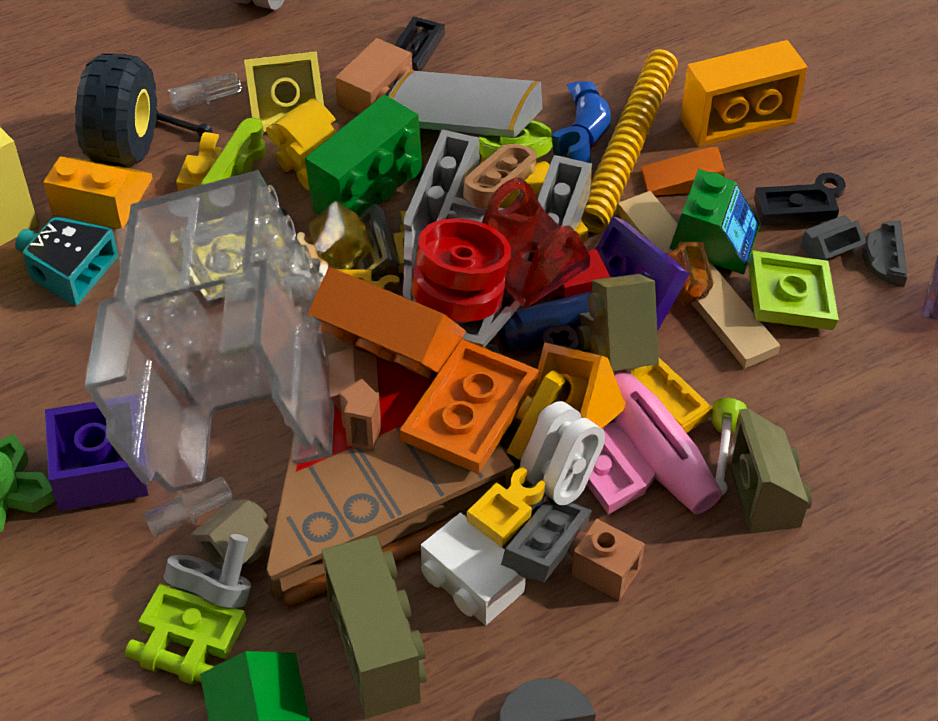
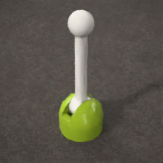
[711,398,747,495]

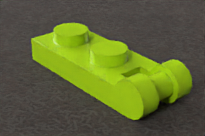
[201,118,266,215]

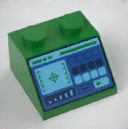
[669,169,760,275]

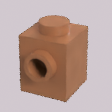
[569,519,645,601]

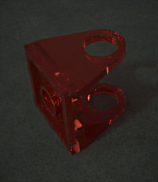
[482,177,591,309]

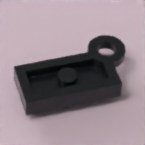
[754,173,846,226]

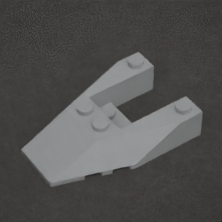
[403,129,592,348]

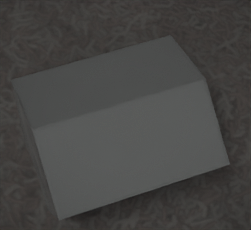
[801,215,867,260]

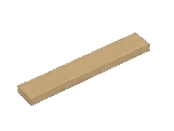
[617,191,781,369]

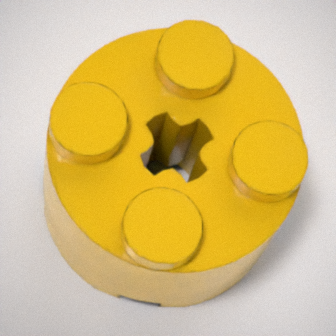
[266,99,336,191]

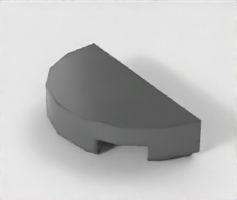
[862,220,908,286]
[500,678,596,721]

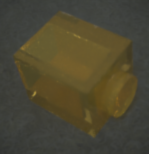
[308,201,373,269]

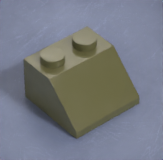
[728,409,812,533]

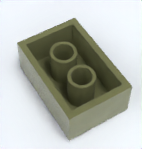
[322,535,427,719]

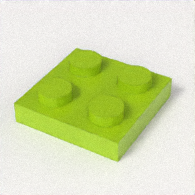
[748,250,839,330]

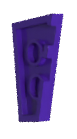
[595,216,690,332]

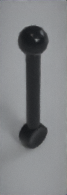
[156,109,213,137]

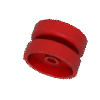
[411,218,511,322]

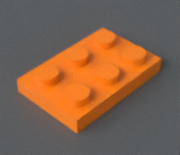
[400,339,539,474]

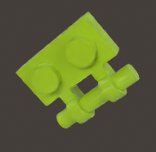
[125,583,246,685]

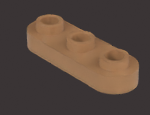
[463,144,537,209]

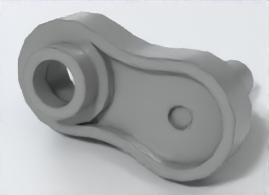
[164,534,251,608]

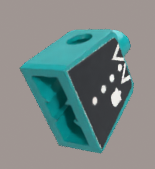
[15,217,119,306]

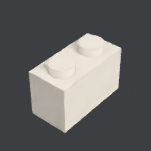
[421,512,525,626]

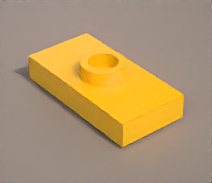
[629,358,713,433]
[506,370,567,460]

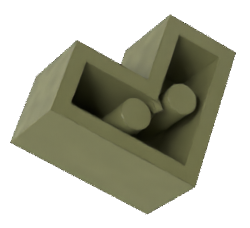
[576,274,659,371]

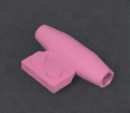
[586,369,722,514]

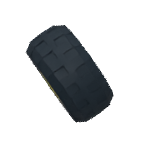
[75,53,157,167]

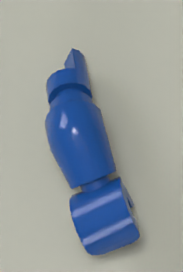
[552,81,612,163]

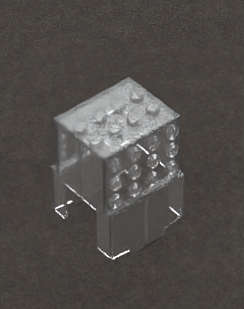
[84,170,334,493]

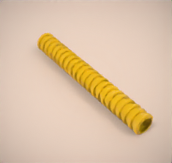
[581,49,678,233]

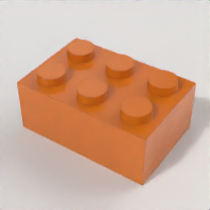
[307,266,466,379]

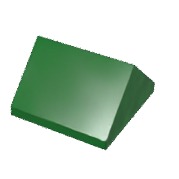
[200,651,310,721]

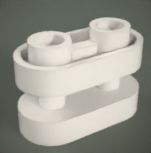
[520,401,605,505]

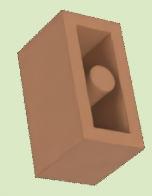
[335,38,414,114]

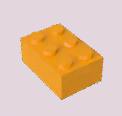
[680,40,808,148]

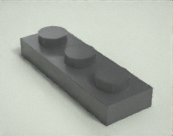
[501,497,592,583]

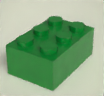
[305,94,422,232]

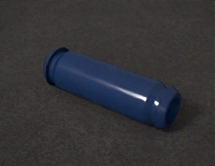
[498,290,592,353]

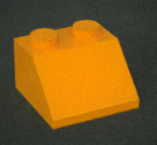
[43,156,153,230]

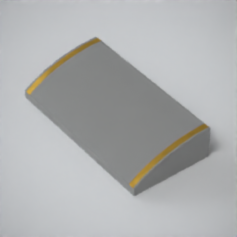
[388,70,543,138]

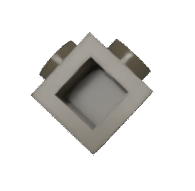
[191,499,274,569]

